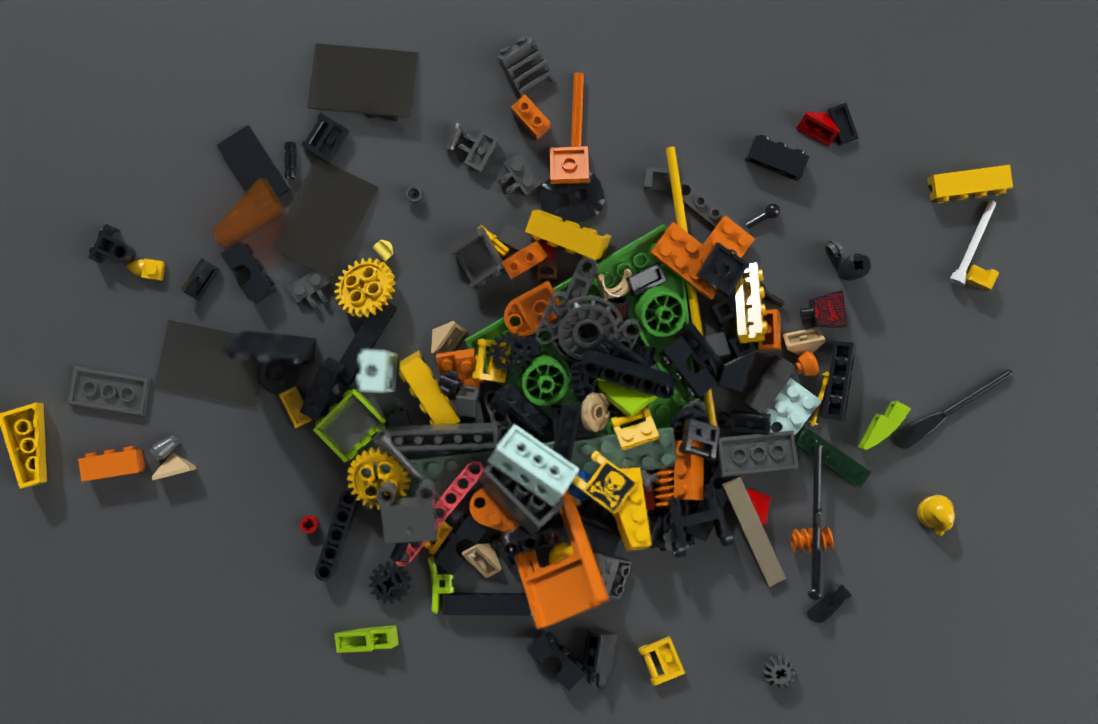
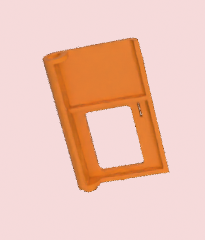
[514,488,609,629]

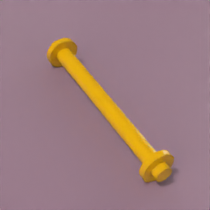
[808,372,829,427]

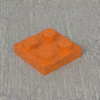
[550,146,589,184]

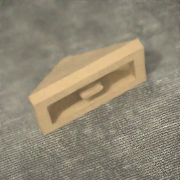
[431,321,467,355]
[782,327,825,356]
[152,452,196,480]
[462,543,501,578]

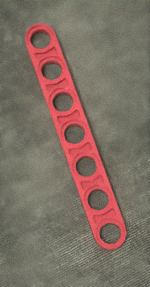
[395,459,484,566]

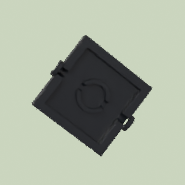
[696,242,749,297]

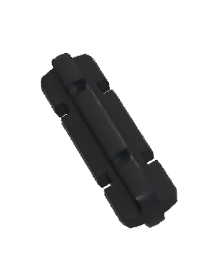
[284,141,296,180]

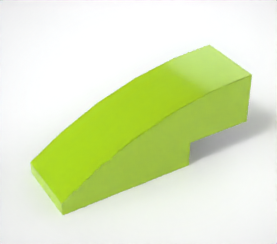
[858,401,911,450]
[334,625,399,653]

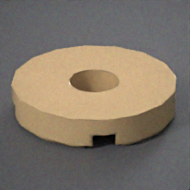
[581,393,610,432]

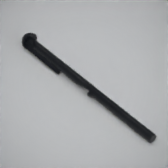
[807,445,823,600]

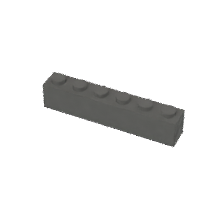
[378,423,499,451]

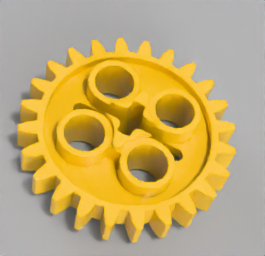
[334,258,396,318]
[347,447,411,510]

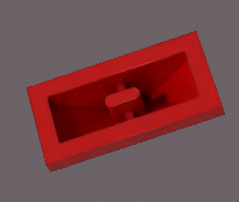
[796,112,840,146]
[745,487,771,525]

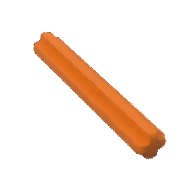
[571,73,584,147]

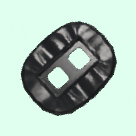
[539,172,605,223]

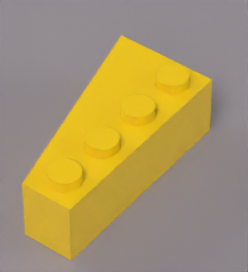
[398,350,460,425]
[0,402,47,489]
[612,468,651,551]

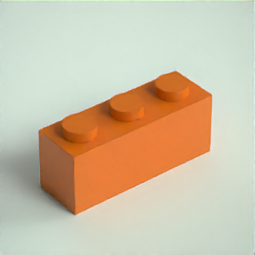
[674,441,704,500]
[78,446,146,482]

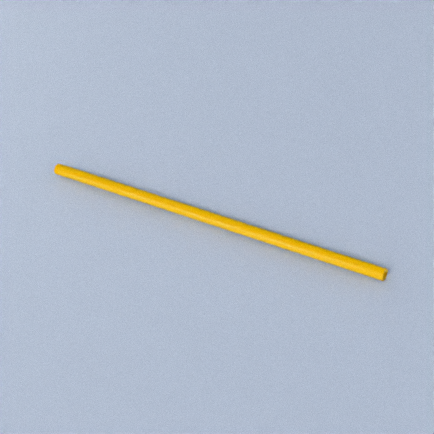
[666,147,719,451]

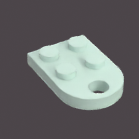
[766,378,822,435]

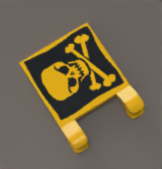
[572,451,638,514]

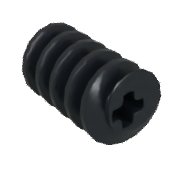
[837,253,871,281]

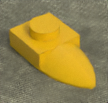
[126,259,165,281]

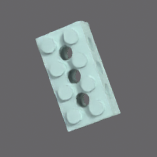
[357,350,398,392]
[488,424,579,507]

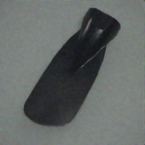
[807,584,852,623]

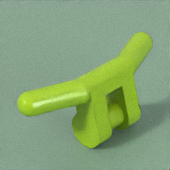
[427,556,455,614]

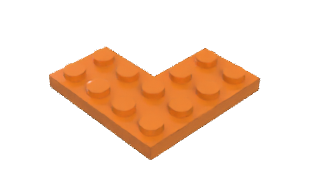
[650,215,755,300]

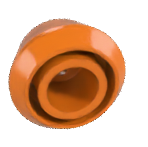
[795,351,819,376]

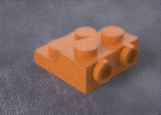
[436,348,484,389]

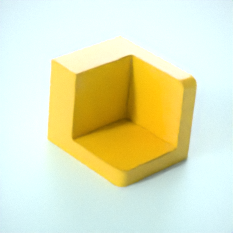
[966,265,999,291]

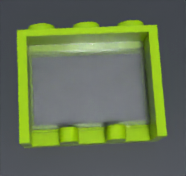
[313,389,389,463]

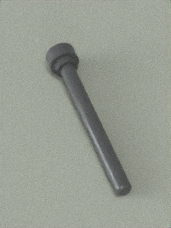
[374,430,441,501]

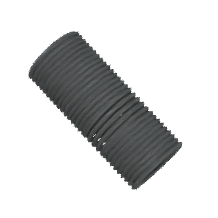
[743,355,795,414]

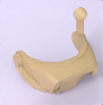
[589,269,632,300]

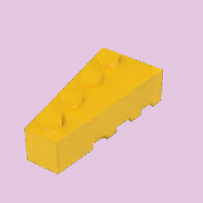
[525,209,612,260]

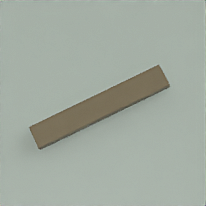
[722,476,786,587]

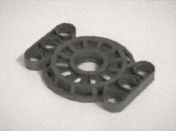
[535,291,640,363]

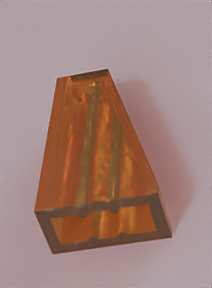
[213,178,286,247]

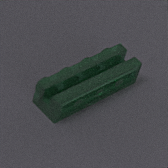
[795,427,871,488]

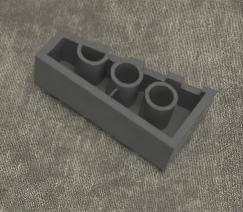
[478,464,565,536]

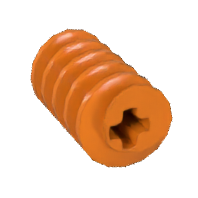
[653,467,674,506]
[790,526,833,554]

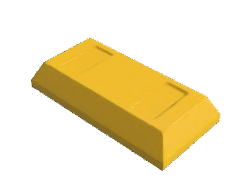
[279,386,313,429]

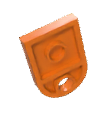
[504,281,562,336]
[470,487,523,532]

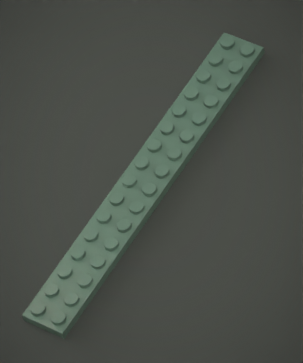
[366,427,677,498]

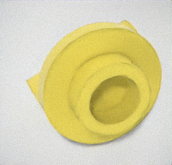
[372,240,394,262]

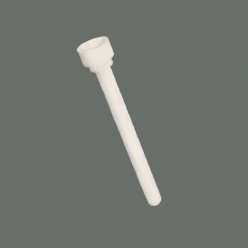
[949,200,996,286]

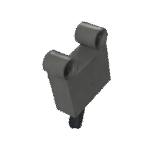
[377,479,438,562]

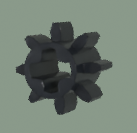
[438,370,462,396]

